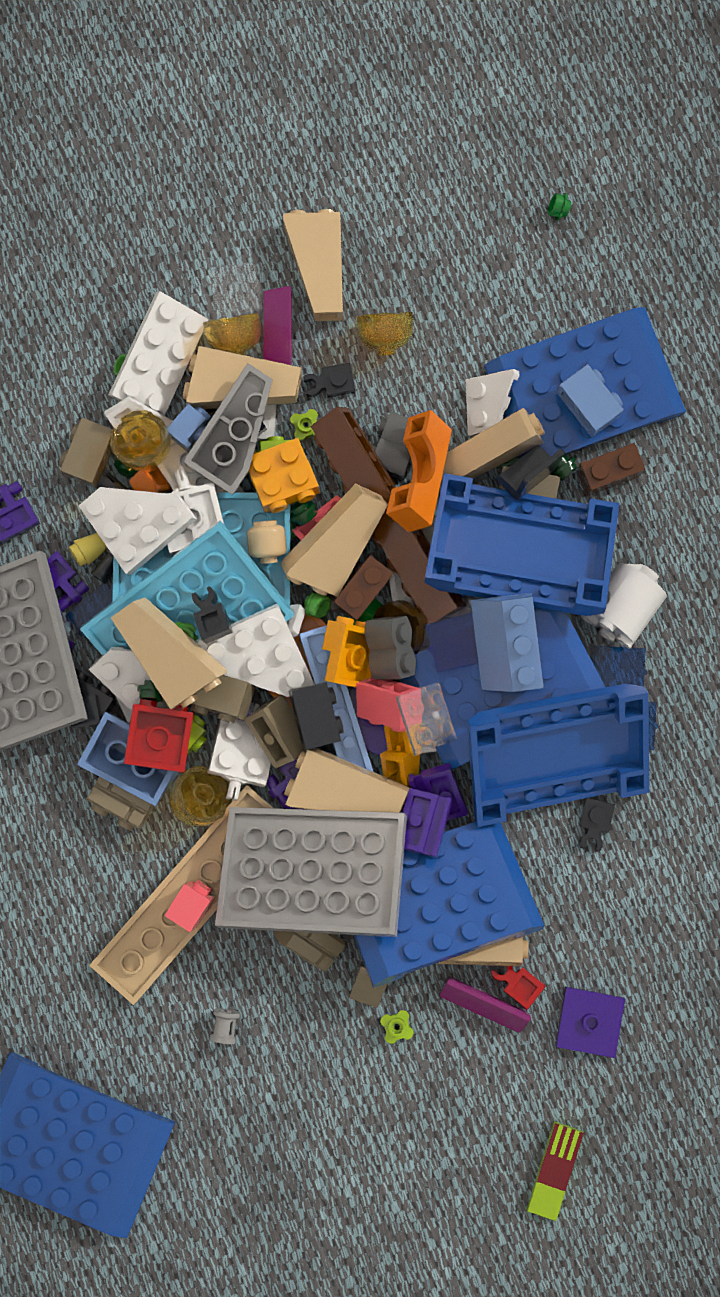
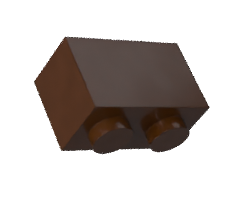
[576,442,645,497]
[333,555,394,621]

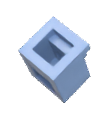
[166,403,212,453]

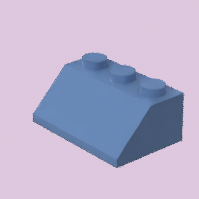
[471,593,544,692]
[77,712,188,806]

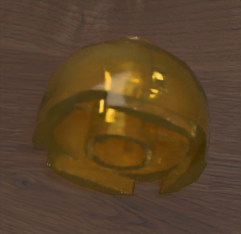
[356,311,414,355]
[203,313,261,356]
[110,410,171,471]
[169,766,231,827]

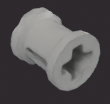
[210,1008,240,1044]

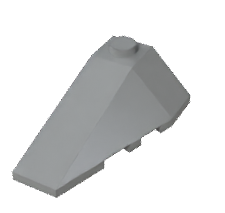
[183,363,273,495]

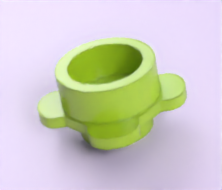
[290,409,318,441]
[380,1010,414,1044]

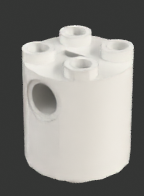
[581,563,667,649]

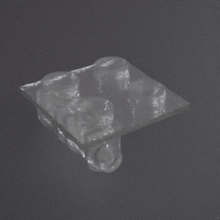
[396,682,457,756]

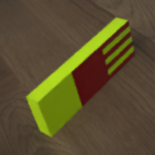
[526,1121,584,1221]

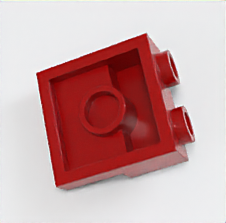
[124,699,193,773]

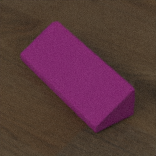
[263,286,292,365]
[439,976,531,1033]

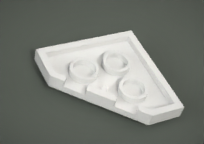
[79,487,197,575]
[196,603,314,697]
[89,647,181,711]

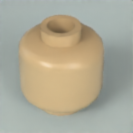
[246,520,287,564]

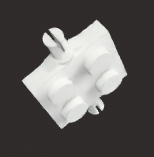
[167,469,224,555]
[207,703,271,801]

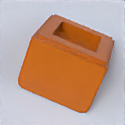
[129,465,172,493]

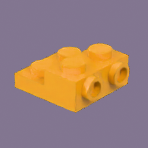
[248,438,319,513]
[322,616,372,687]

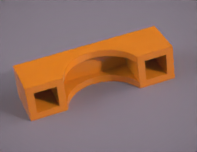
[386,410,452,532]

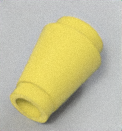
[68,533,107,567]

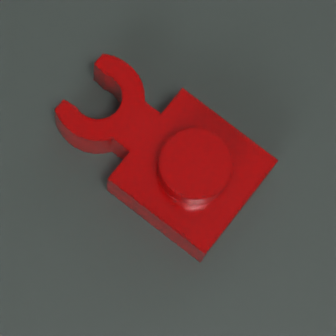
[490,966,546,1011]

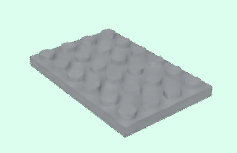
[0,551,88,751]
[215,807,407,937]

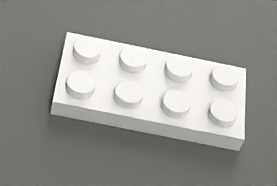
[108,291,209,415]

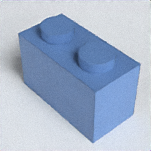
[556,364,624,437]

